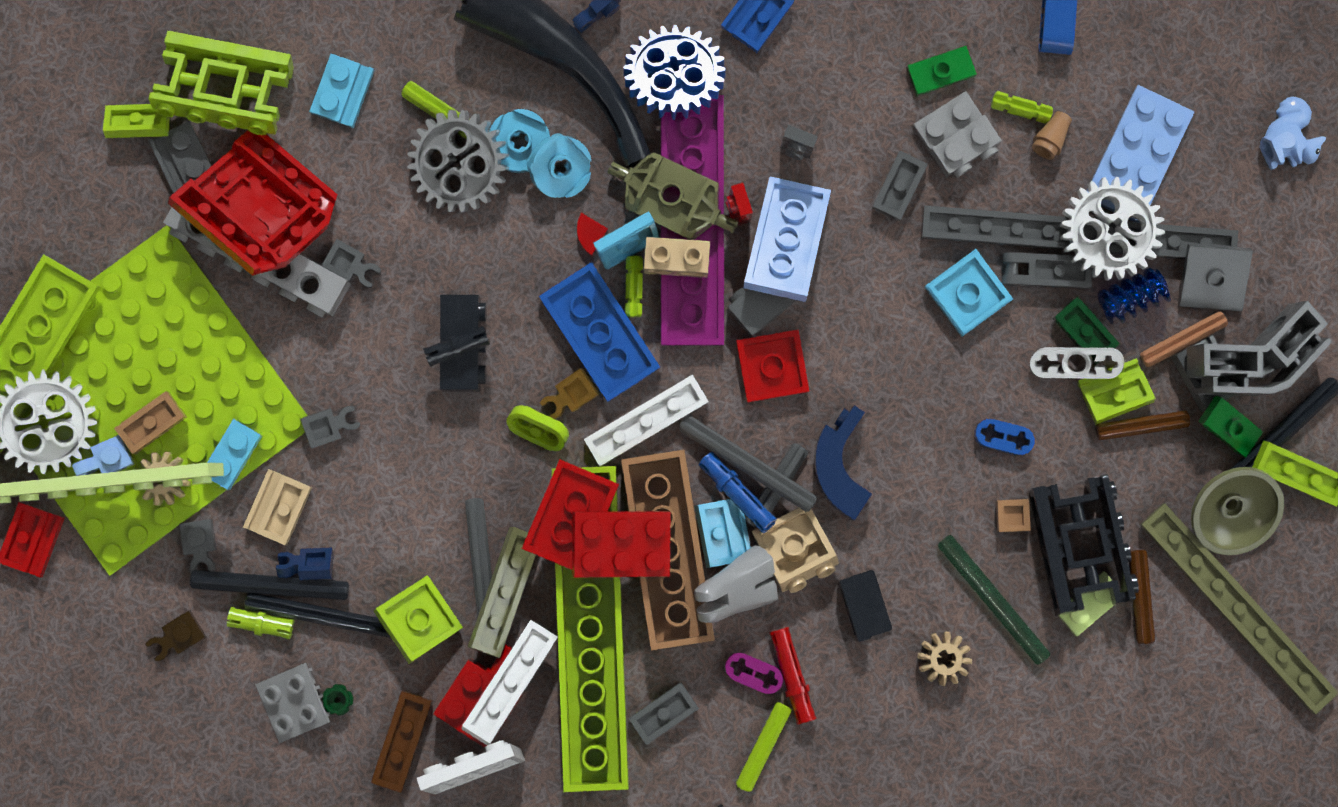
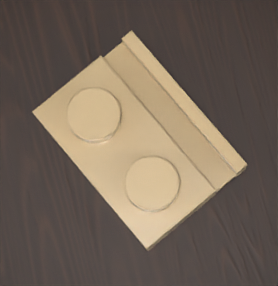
[243,469,312,545]

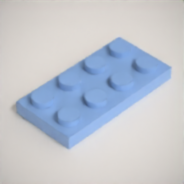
[1086,85,1194,223]
[743,177,831,302]

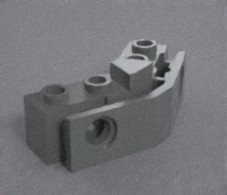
[1187,301,1332,396]

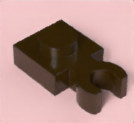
[145,610,207,661]

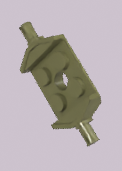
[607,152,738,240]

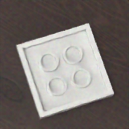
[417,740,525,794]

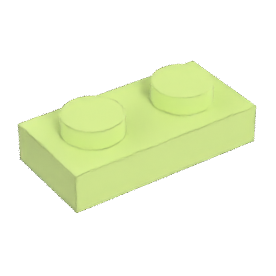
[1059,571,1121,636]

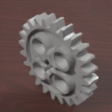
[407,110,509,212]

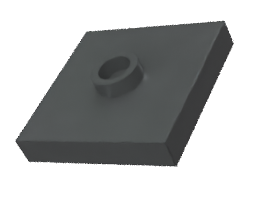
[1178,243,1253,311]

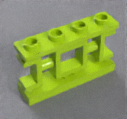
[148,30,294,135]

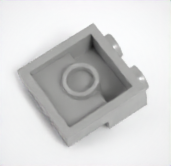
[913,91,1002,178]

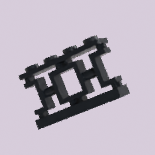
[1029,474,1139,616]

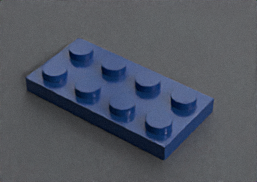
[539,262,661,402]

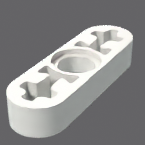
[1030,347,1124,379]

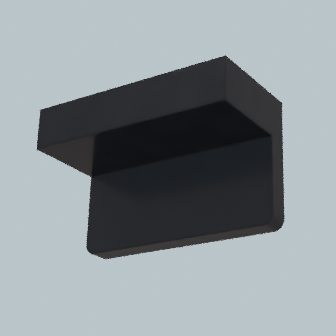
[837,570,892,642]

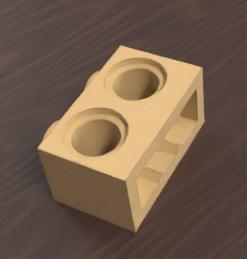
[644,237,710,278]

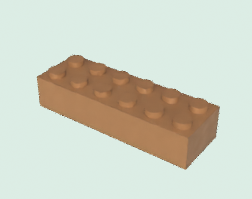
[621,450,715,651]

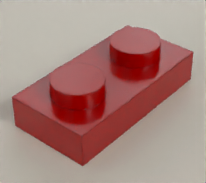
[725,182,753,226]

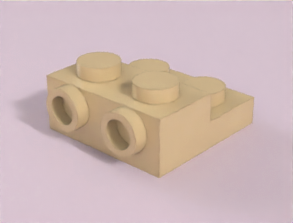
[752,508,839,593]

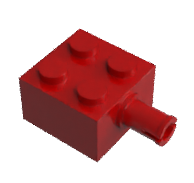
[433,644,524,748]

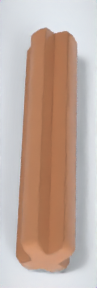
[1140,311,1228,367]

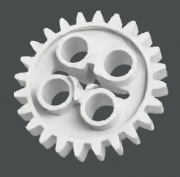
[1060,177,1165,280]
[0,369,97,474]

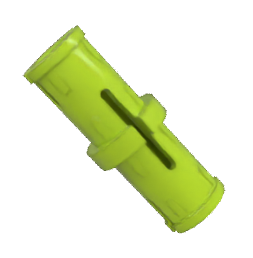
[227,607,294,639]

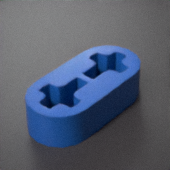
[974,419,1035,455]

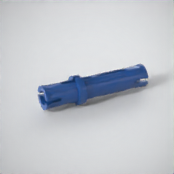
[698,452,777,533]

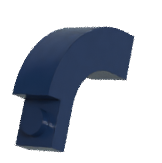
[814,405,872,521]

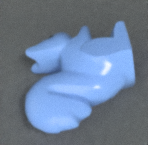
[1259,97,1326,170]

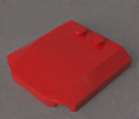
[168,130,338,276]

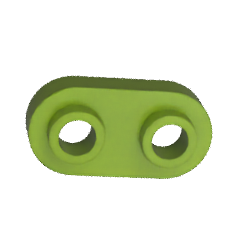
[506,405,569,451]

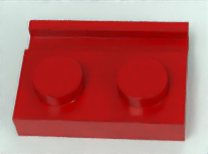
[0,502,65,578]

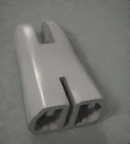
[694,545,778,623]

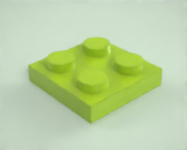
[373,575,463,664]

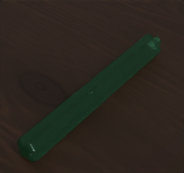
[937,535,1050,665]

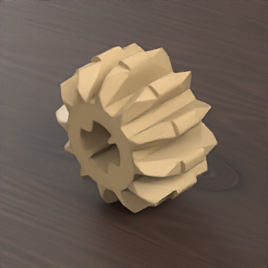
[140,452,191,506]
[917,631,972,686]

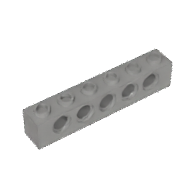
[163,208,351,318]

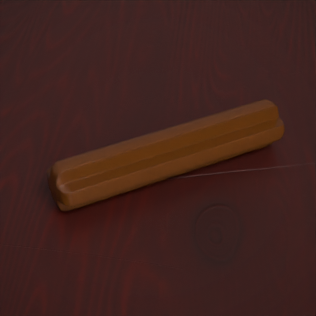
[1096,411,1190,440]
[1129,550,1155,644]

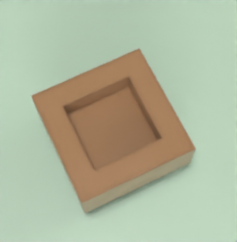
[996,499,1031,532]

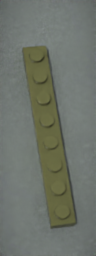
[1139,503,1338,715]

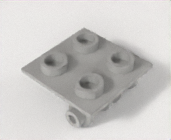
[255,663,331,743]

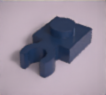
[572,0,621,34]
[276,547,334,580]

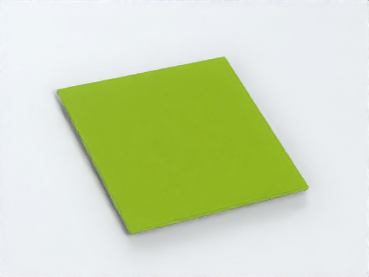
[15,225,308,576]

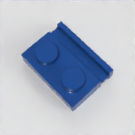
[721,0,794,53]

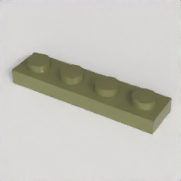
[467,527,536,658]

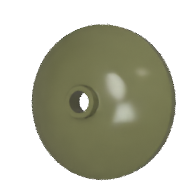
[1191,467,1284,555]

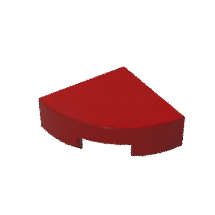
[577,212,608,256]

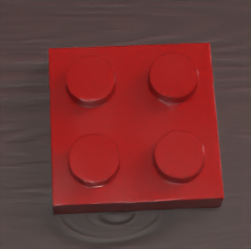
[736,329,810,403]

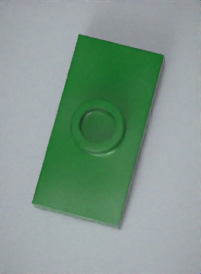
[906,46,977,96]
[1198,396,1263,458]

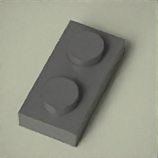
[780,125,818,160]
[872,151,928,222]
[628,682,699,745]

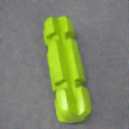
[991,91,1053,124]
[625,256,643,318]

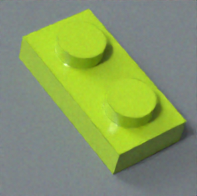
[103,104,170,138]

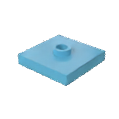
[593,211,660,270]
[925,249,1013,337]

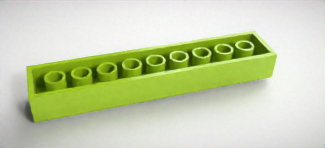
[552,466,629,792]

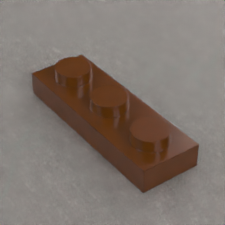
[371,690,433,793]

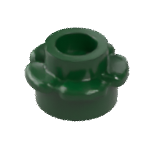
[322,684,354,716]

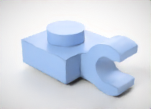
[72,435,134,476]

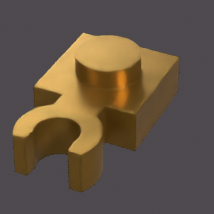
[540,368,600,419]

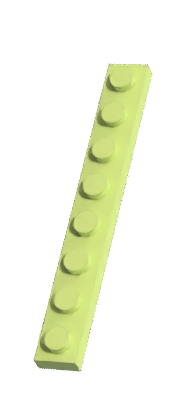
[0,463,224,504]

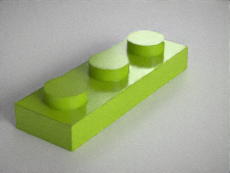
[1252,441,1338,507]

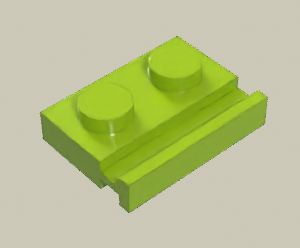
[1077,358,1156,425]

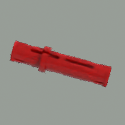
[769,627,817,725]

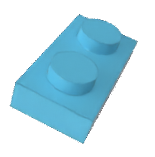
[207,419,262,490]

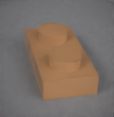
[114,391,187,455]

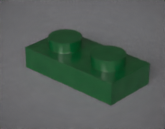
[1052,297,1120,365]

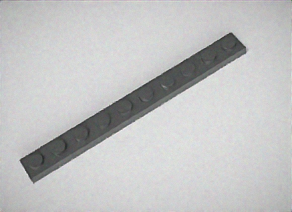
[921,205,1238,259]

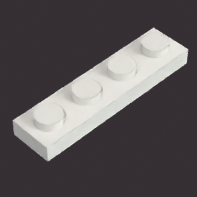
[584,375,709,467]
[461,620,558,745]

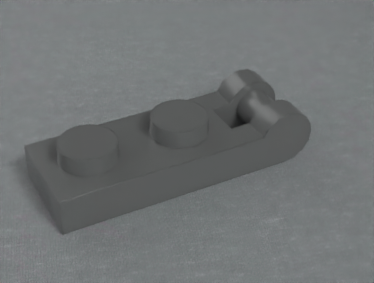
[1002,252,1092,289]

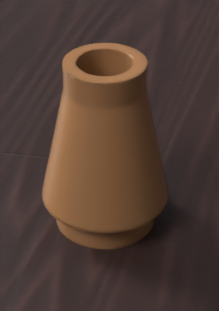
[1032,111,1072,160]

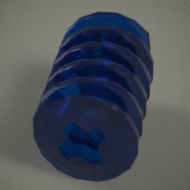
[1098,268,1171,325]

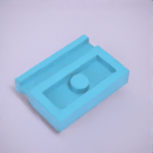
[309,54,375,128]
[694,499,751,568]

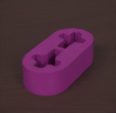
[725,652,783,694]

